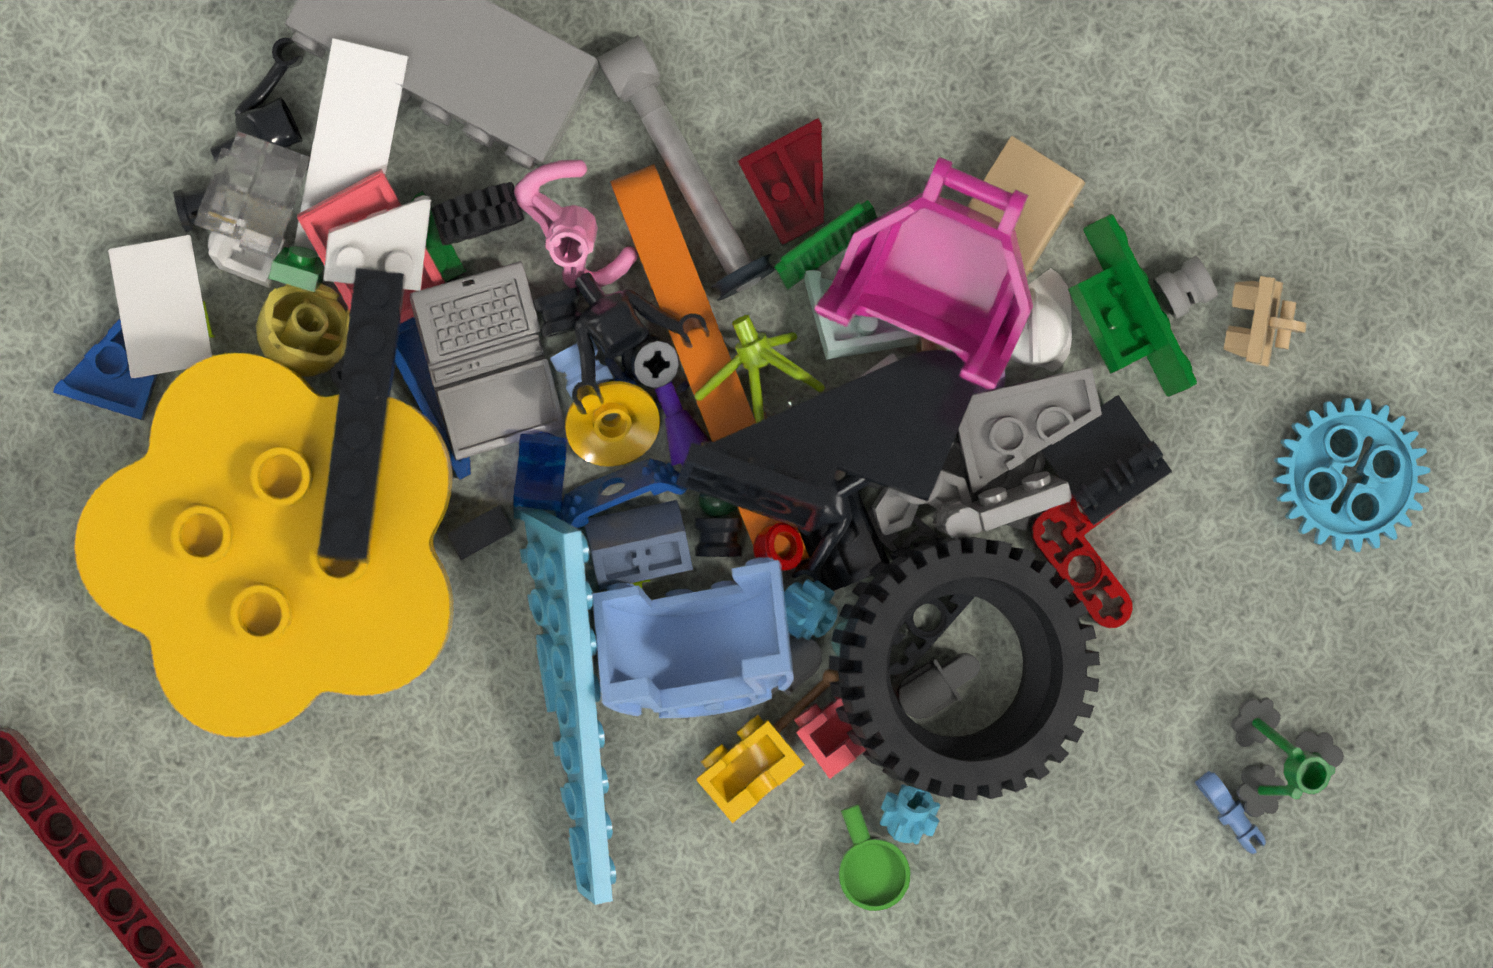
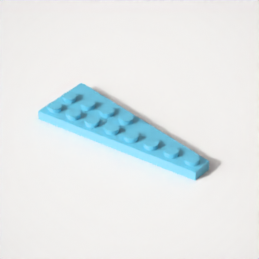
[513,504,616,905]

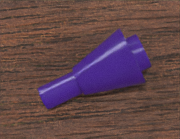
[654,382,711,466]

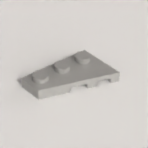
[958,367,1102,493]

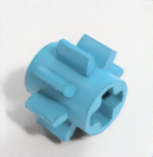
[784,579,838,640]
[880,784,940,845]

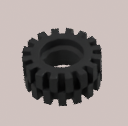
[431,182,524,245]

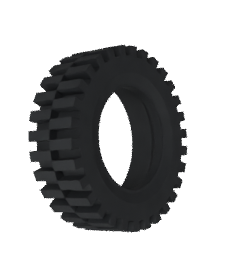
[829,536,1100,800]

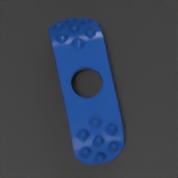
[555,458,687,528]

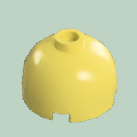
[256,284,350,377]

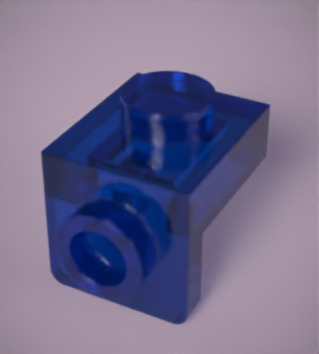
[513,432,567,511]

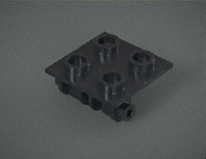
[1041,395,1172,525]

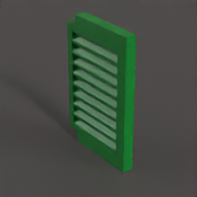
[774,200,878,290]

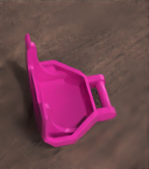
[814,157,1033,389]

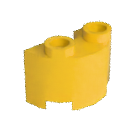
[696,715,805,823]

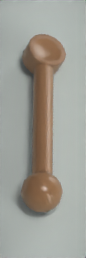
[773,669,839,733]

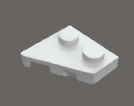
[323,196,431,291]

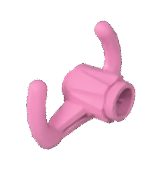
[514,160,639,292]

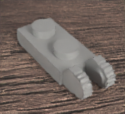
[932,472,1072,539]

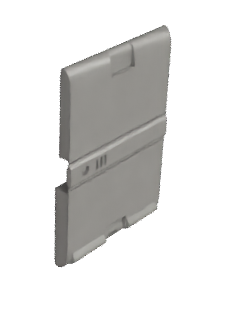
[410,261,565,461]

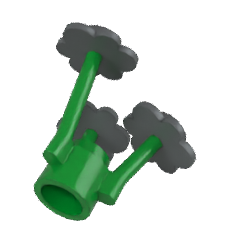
[1231,697,1344,817]

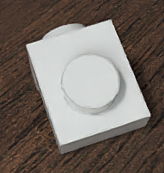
[208,212,290,288]

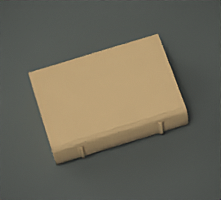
[967,136,1086,277]

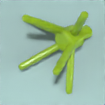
[695,315,825,423]

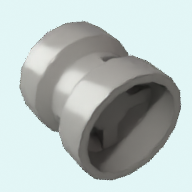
[1153,256,1218,320]

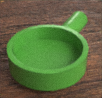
[838,804,910,911]

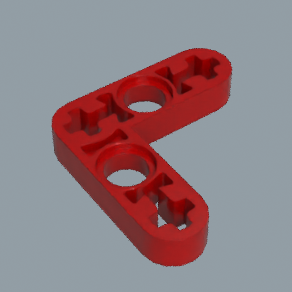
[1031,496,1133,628]

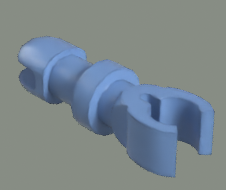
[1195,771,1266,854]

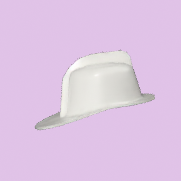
[1011,268,1072,372]

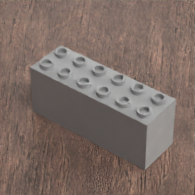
[285,0,600,171]

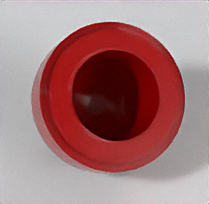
[753,523,803,571]

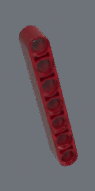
[0,727,203,968]

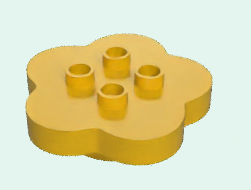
[75,353,454,738]

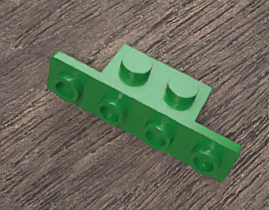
[1068,214,1197,397]

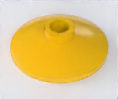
[565,381,660,466]

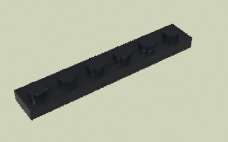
[318,268,406,563]

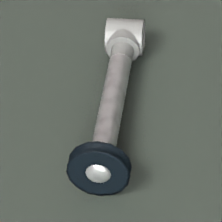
[597,35,775,301]

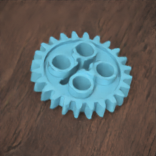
[1273,398,1430,552]

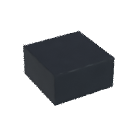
[446,505,516,560]

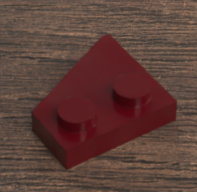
[737,118,824,246]

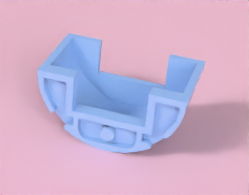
[592,558,794,718]

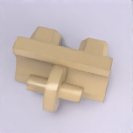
[1224,276,1307,367]

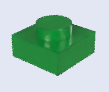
[268,246,324,292]

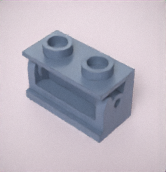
[585,500,693,590]

